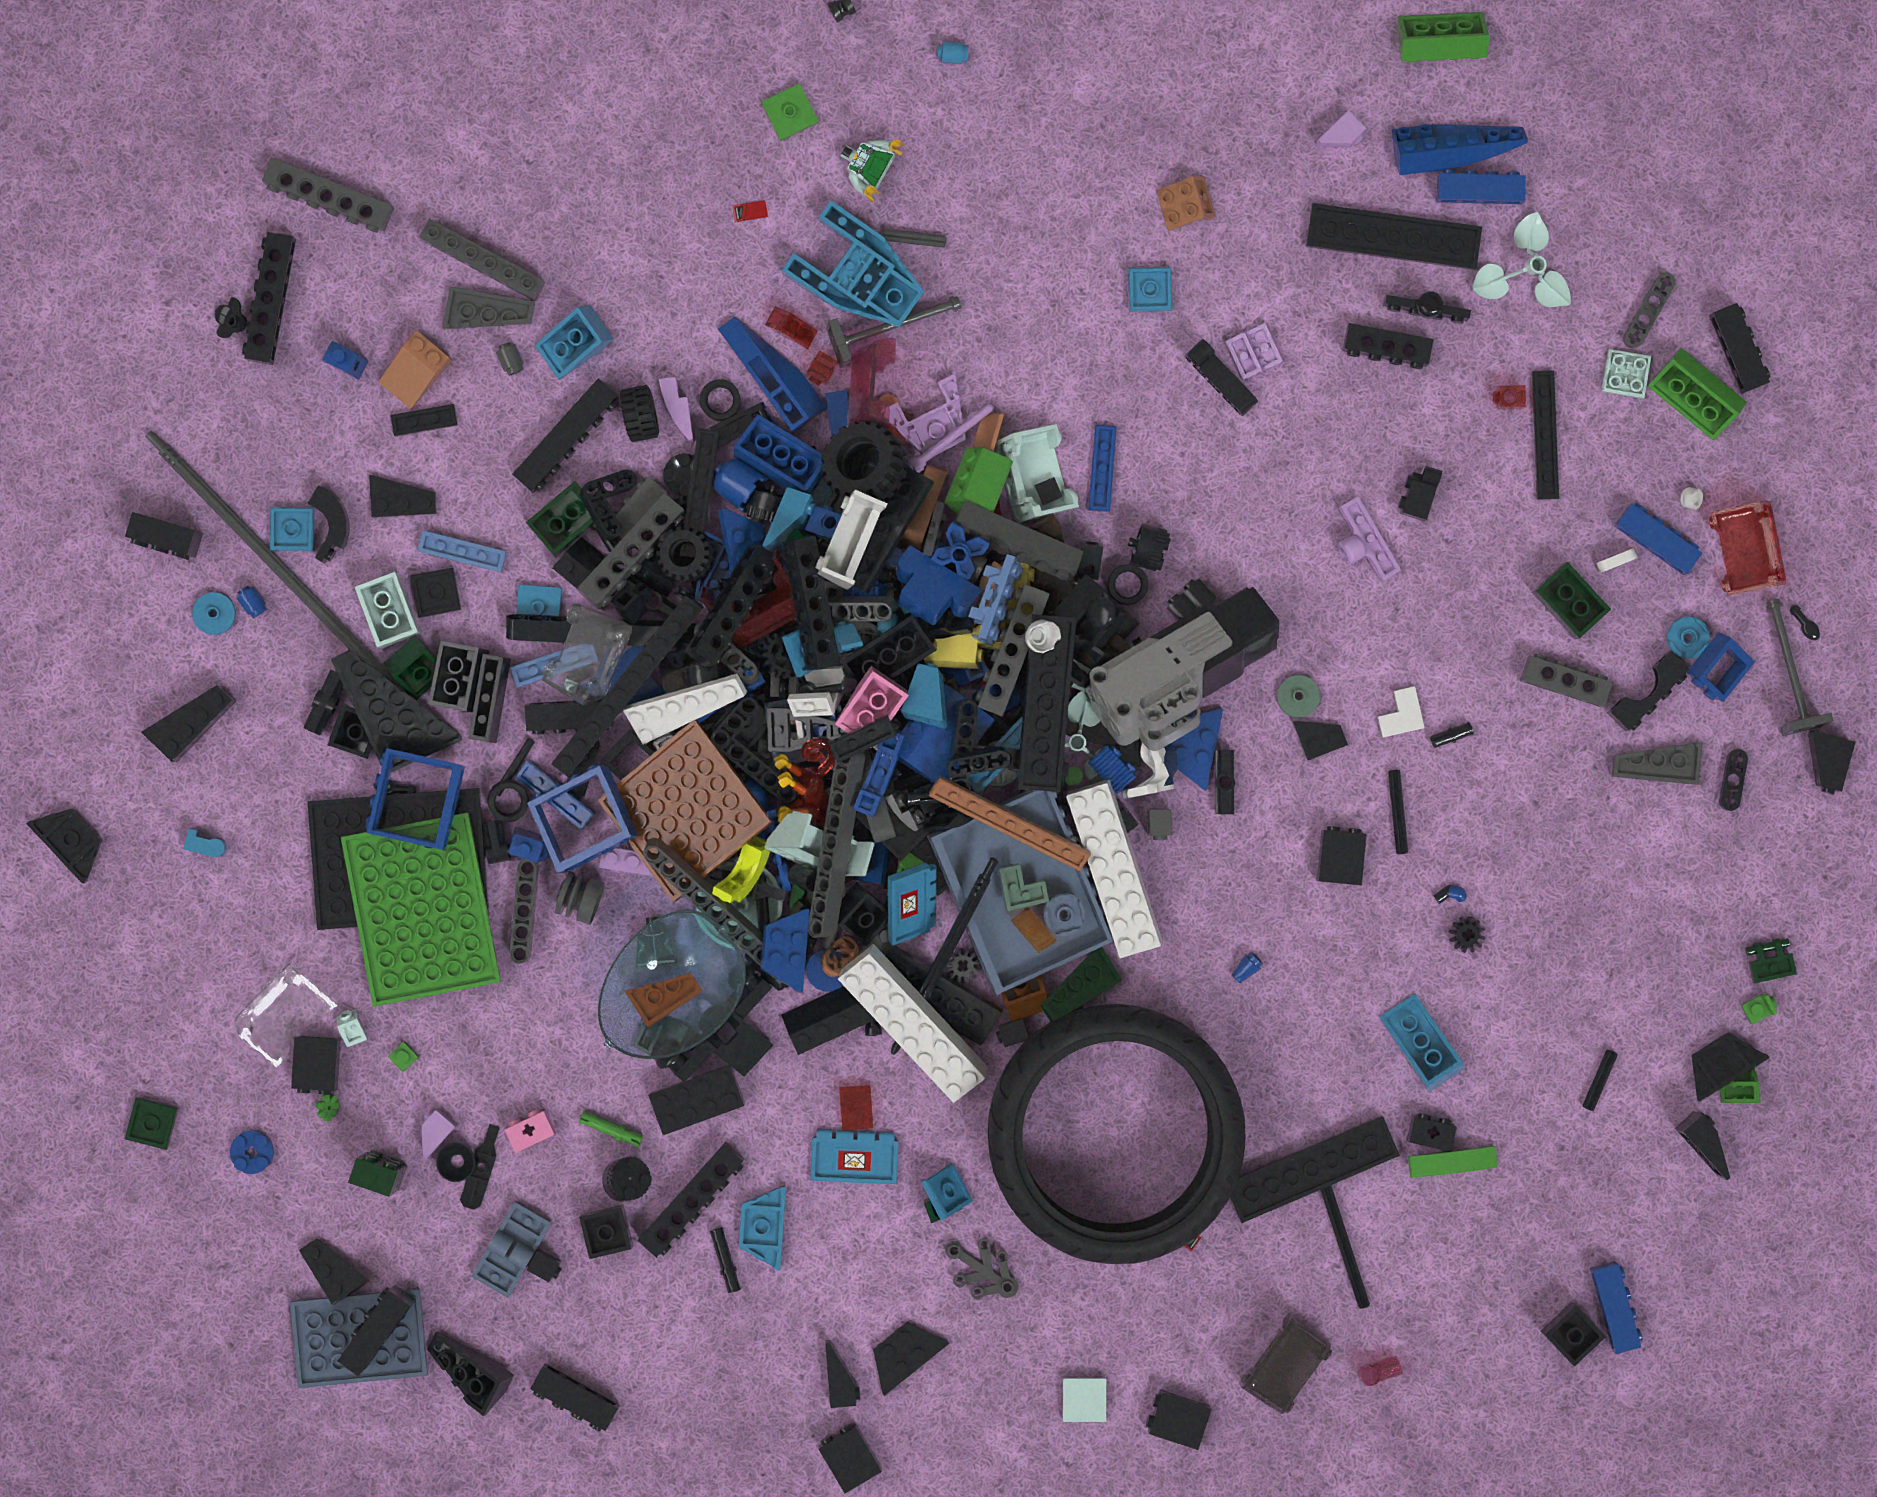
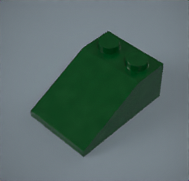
[526,481,603,558]

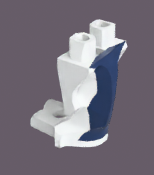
[1122,736,1178,798]

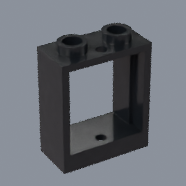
[600,730,654,780]

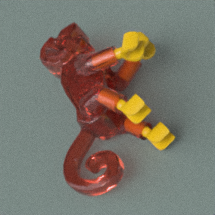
[774,738,835,831]

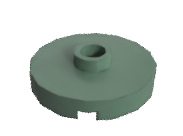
[1277,675,1320,718]

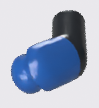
[1433,885,1467,904]

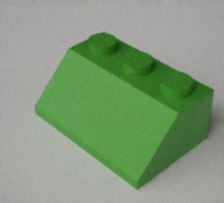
[945,448,1013,515]

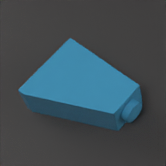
[901,663,947,729]

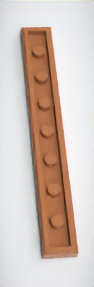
[929,776,1091,871]

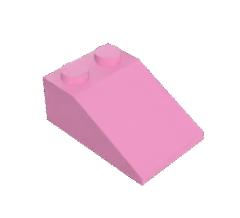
[835,666,909,748]

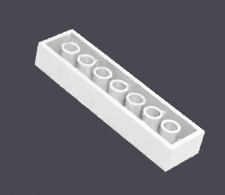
[1066,779,1163,958]
[838,944,989,1103]

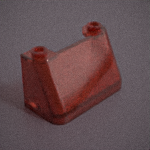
[1709,501,1786,596]

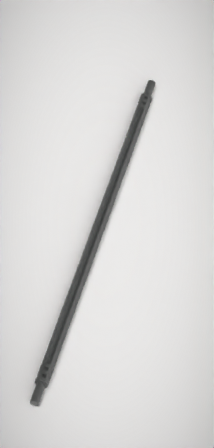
[145,431,412,697]

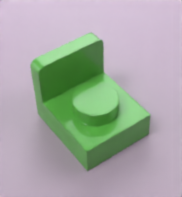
[1741,993,1778,1024]

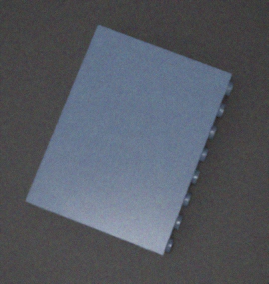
[927,790,1113,995]

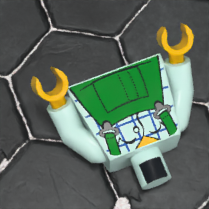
[841,140,905,202]

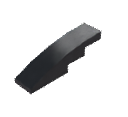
[895,609,975,636]

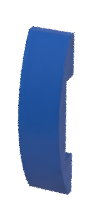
[853,732,905,817]

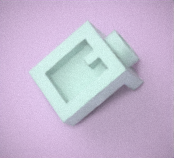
[337,1009,367,1047]

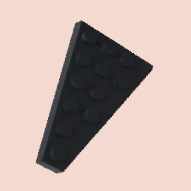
[331,650,462,772]

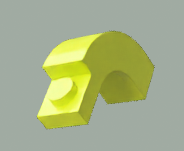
[712,836,770,903]

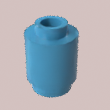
[937,41,968,64]

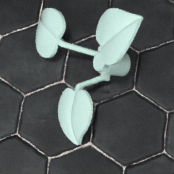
[1472,212,1571,307]
[1065,691,1102,780]

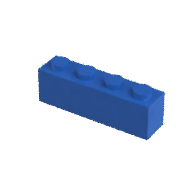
[1436,170,1526,205]
[1614,503,1702,575]
[1590,1261,1643,1354]

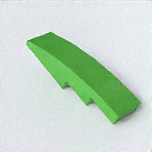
[1408,1146,1498,1178]

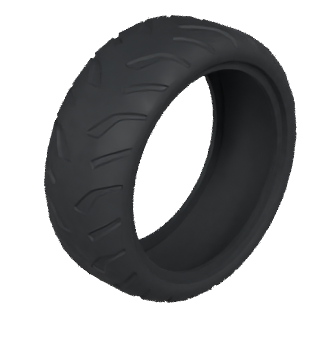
[987,1004,1246,1264]

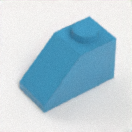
[833,621,863,655]

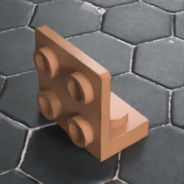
[1157,176,1216,231]

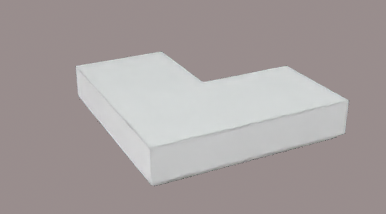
[1377,686,1425,738]

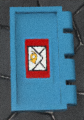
[888,863,936,946]
[810,1129,898,1185]

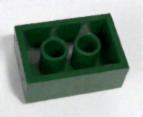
[1532,562,1611,640]
[348,1150,407,1197]

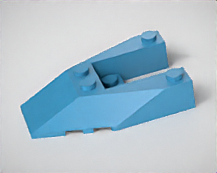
[781,200,924,327]

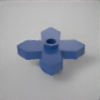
[931,521,990,580]

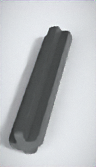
[883,229,946,248]

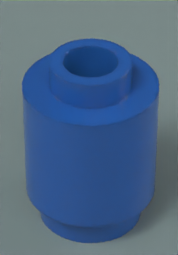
[237,585,267,618]

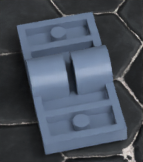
[471,1201,553,1298]

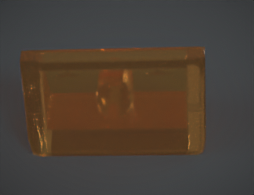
[1011,907,1057,953]

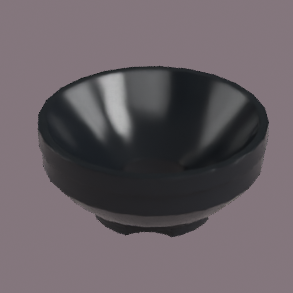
[436,1143,476,1182]

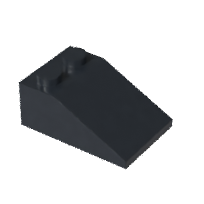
[1675,1111,1730,1180]

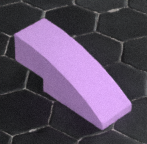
[659,377,694,442]

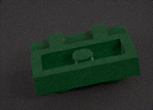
[1745,938,1797,983]

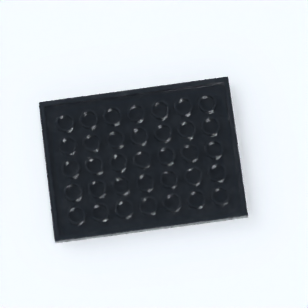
[307,788,490,930]

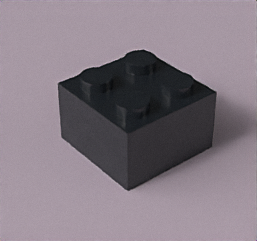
[838,882,888,947]
[579,1204,634,1259]
[1540,1302,1606,1367]

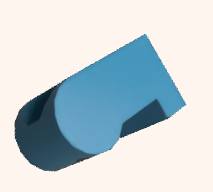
[183,828,227,857]

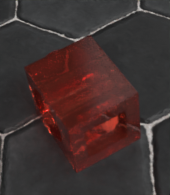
[806,350,838,386]
[1493,385,1526,409]

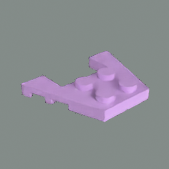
[880,374,966,457]

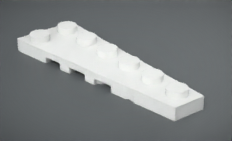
[623,674,747,744]

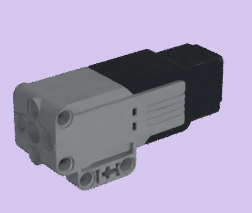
[1086,587,1280,751]

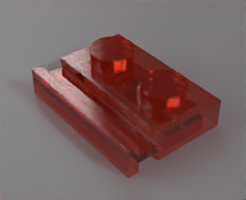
[839,1085,873,1131]

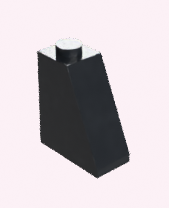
[1808,730,1856,795]

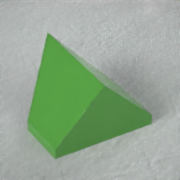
[1720,1069,1761,1103]

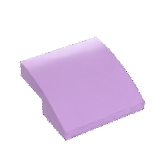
[1225,323,1285,380]

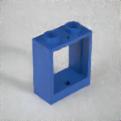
[1687,632,1755,702]

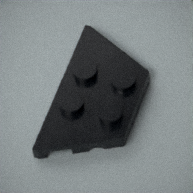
[26,809,102,884]
[1691,1032,1770,1103]
[873,1322,949,1396]

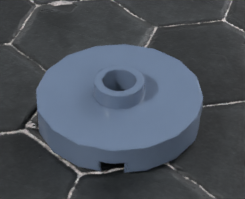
[1042,893,1086,936]

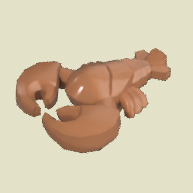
[821,936,859,977]

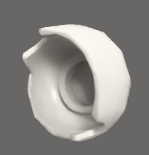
[1025,619,1061,653]

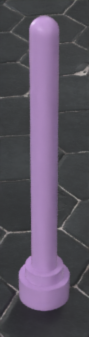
[908,404,994,473]

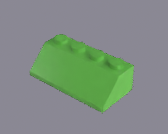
[1398,12,1489,62]
[1648,348,1747,441]

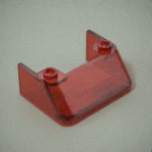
[701,546,796,648]

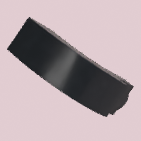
[308,485,350,563]

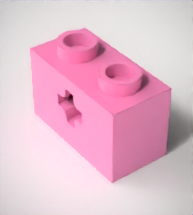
[505,1108,557,1153]

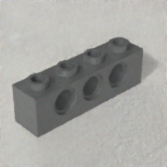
[1520,654,1613,708]

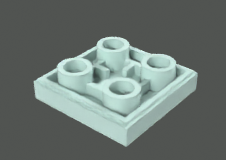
[1601,349,1651,399]
[1063,1377,1106,1422]

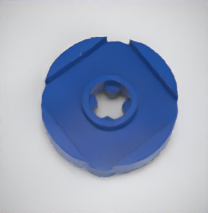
[230,1130,274,1174]

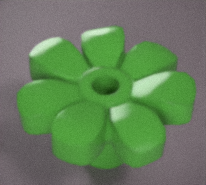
[316,1094,340,1122]

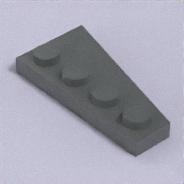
[442,286,535,330]
[1612,742,1703,785]

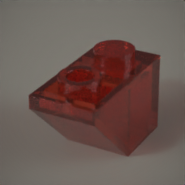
[765,306,818,349]

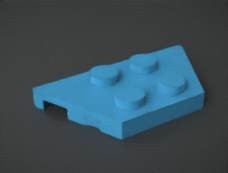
[739,1186,786,1270]

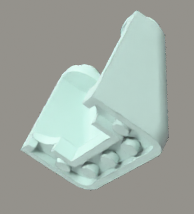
[995,424,1079,523]

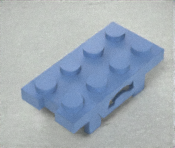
[968,554,1023,646]

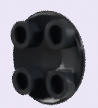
[663,453,694,496]

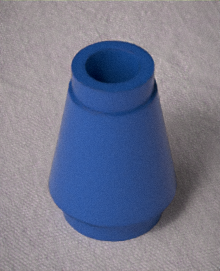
[1232,952,1263,984]

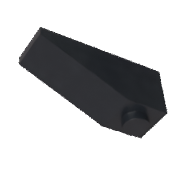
[825,1340,860,1408]

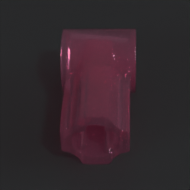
[1357,1355,1403,1386]

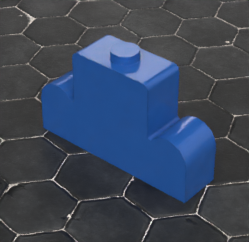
[896,545,983,625]

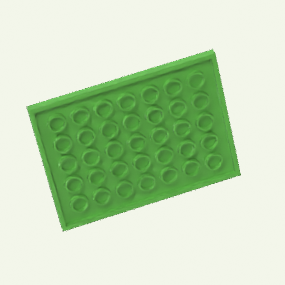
[341,813,501,1007]

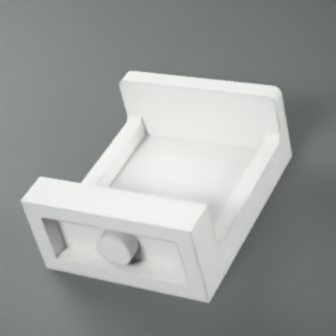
[787,666,846,717]

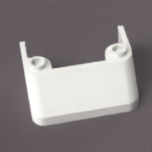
[815,490,887,589]

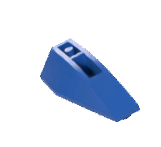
[1392,124,1528,175]
[718,317,827,433]

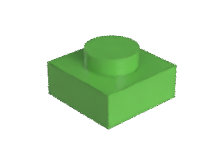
[388,1041,419,1072]

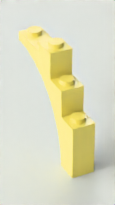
[924,562,1035,669]

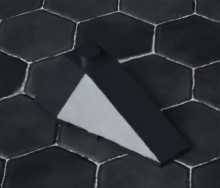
[427,1331,514,1416]

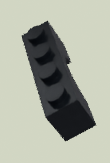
[1607,651,1689,731]

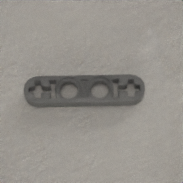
[1623,273,1676,349]
[694,622,759,684]

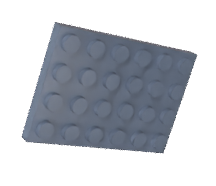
[290,1289,428,1388]

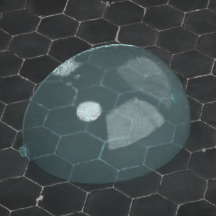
[598,910,746,1059]

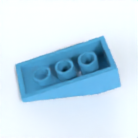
[1379,994,1465,1092]

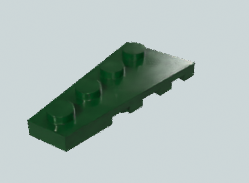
[1040,947,1122,1022]

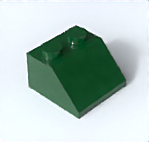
[383,635,437,700]

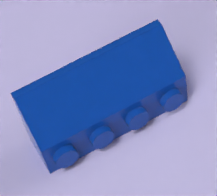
[734,414,824,494]

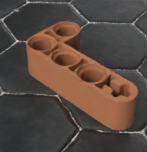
[899,464,948,551]

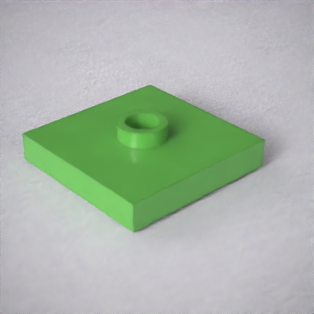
[761,83,819,141]

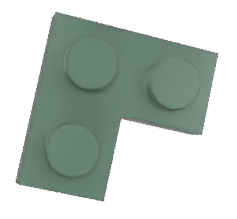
[998,863,1049,911]

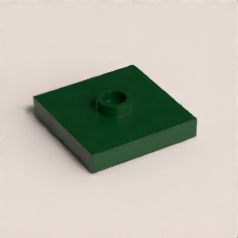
[125,1097,178,1150]

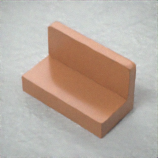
[972,412,1004,452]

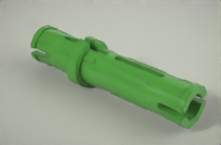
[579,1110,644,1148]

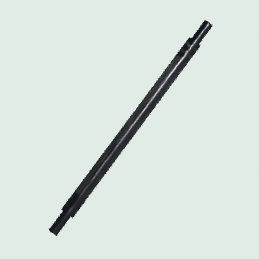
[891,857,998,1055]

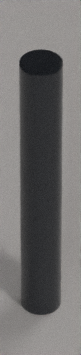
[497,738,535,796]

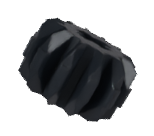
[1448,917,1485,953]

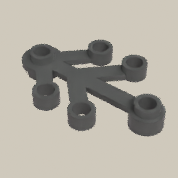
[946,1238,1018,1300]

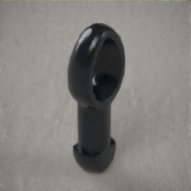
[1790,605,1820,640]
[373,780,416,795]

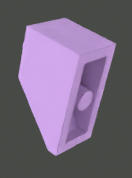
[1316,110,1367,147]
[421,1108,458,1159]

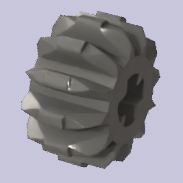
[945,947,981,984]

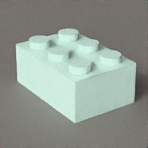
[355,572,421,649]

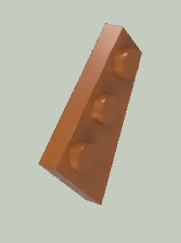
[624,973,703,1028]

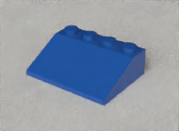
[898,683,995,784]

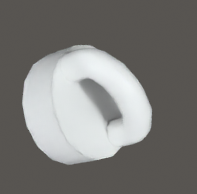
[1680,487,1703,510]

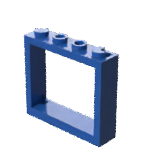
[365,748,465,851]
[527,764,639,873]

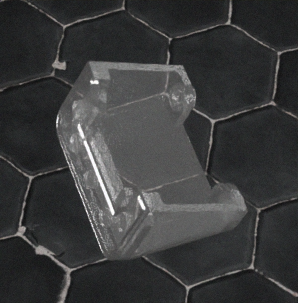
[542,604,632,705]
[234,962,337,1067]

